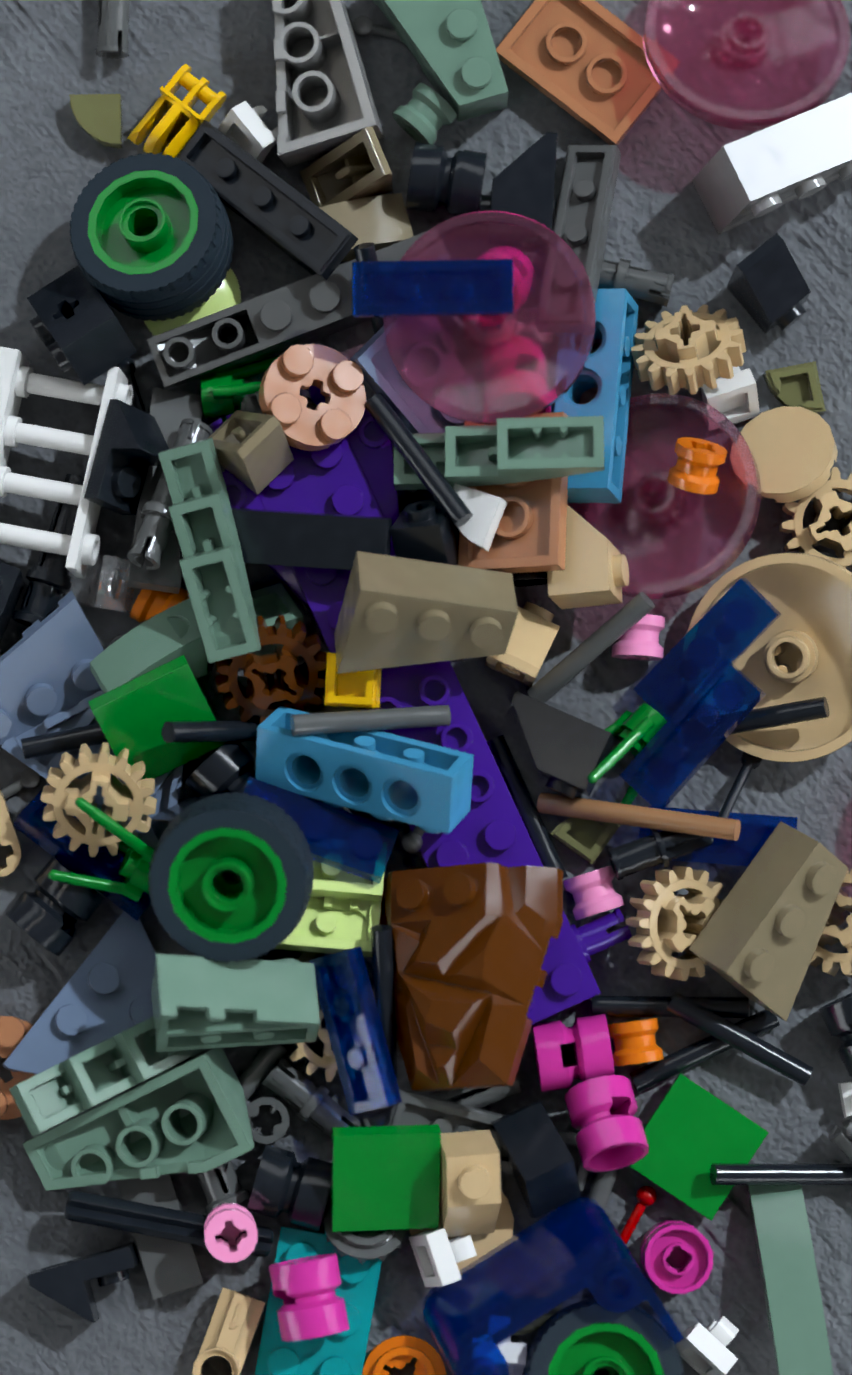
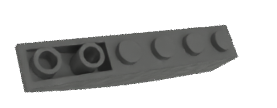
[146,228,456,389]

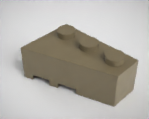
[334,551,518,674]
[689,821,848,1021]

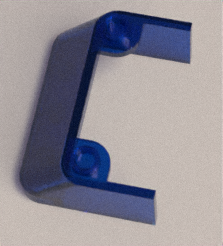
[422,1197,684,1375]

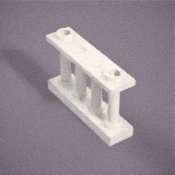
[0,346,133,579]

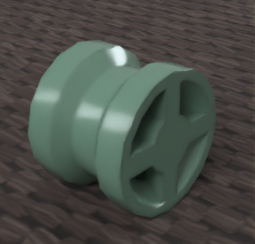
[392,83,457,145]

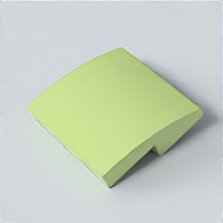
[274,837,386,957]

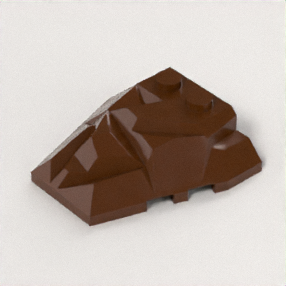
[379,862,563,1092]

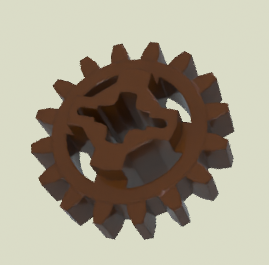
[215,615,327,724]

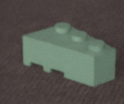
[372,0,509,122]
[151,954,320,1052]

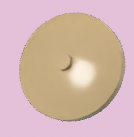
[685,553,852,762]

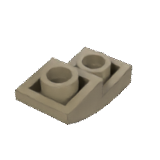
[319,193,414,262]

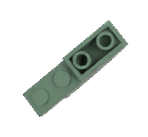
[90,583,303,693]

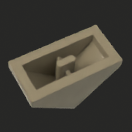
[300,126,392,207]
[207,410,294,495]

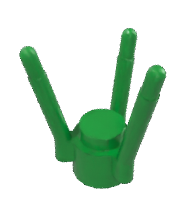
[201,355,281,423]
[547,703,672,805]
[48,797,155,902]

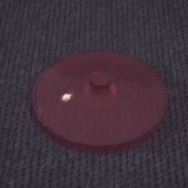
[643,0,850,131]
[383,211,596,425]
[567,393,761,599]

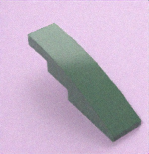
[394,416,605,490]
[158,437,261,663]
[9,1017,206,1137]
[747,1185,833,1375]

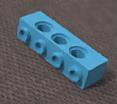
[551,288,639,503]
[255,706,474,834]

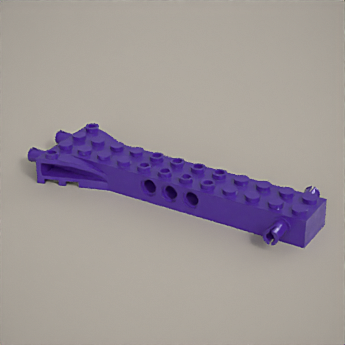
[209,385,632,1024]

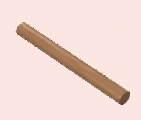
[537,793,741,841]

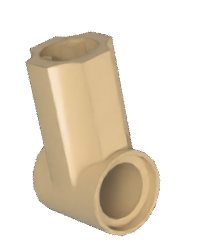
[192,1287,266,1375]

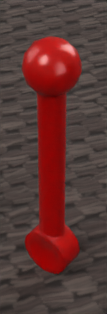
[593,1186,657,1287]

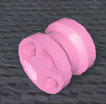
[611,614,665,661]
[563,865,625,921]
[204,1203,258,1263]

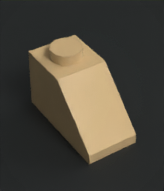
[547,505,629,609]
[485,602,560,687]
[439,1130,501,1237]

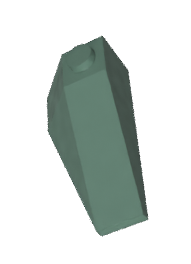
[22,1048,255,1191]

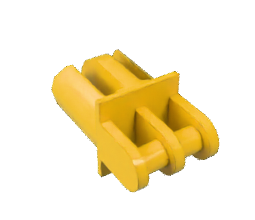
[128,64,227,158]

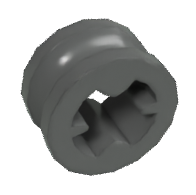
[247,1096,290,1144]

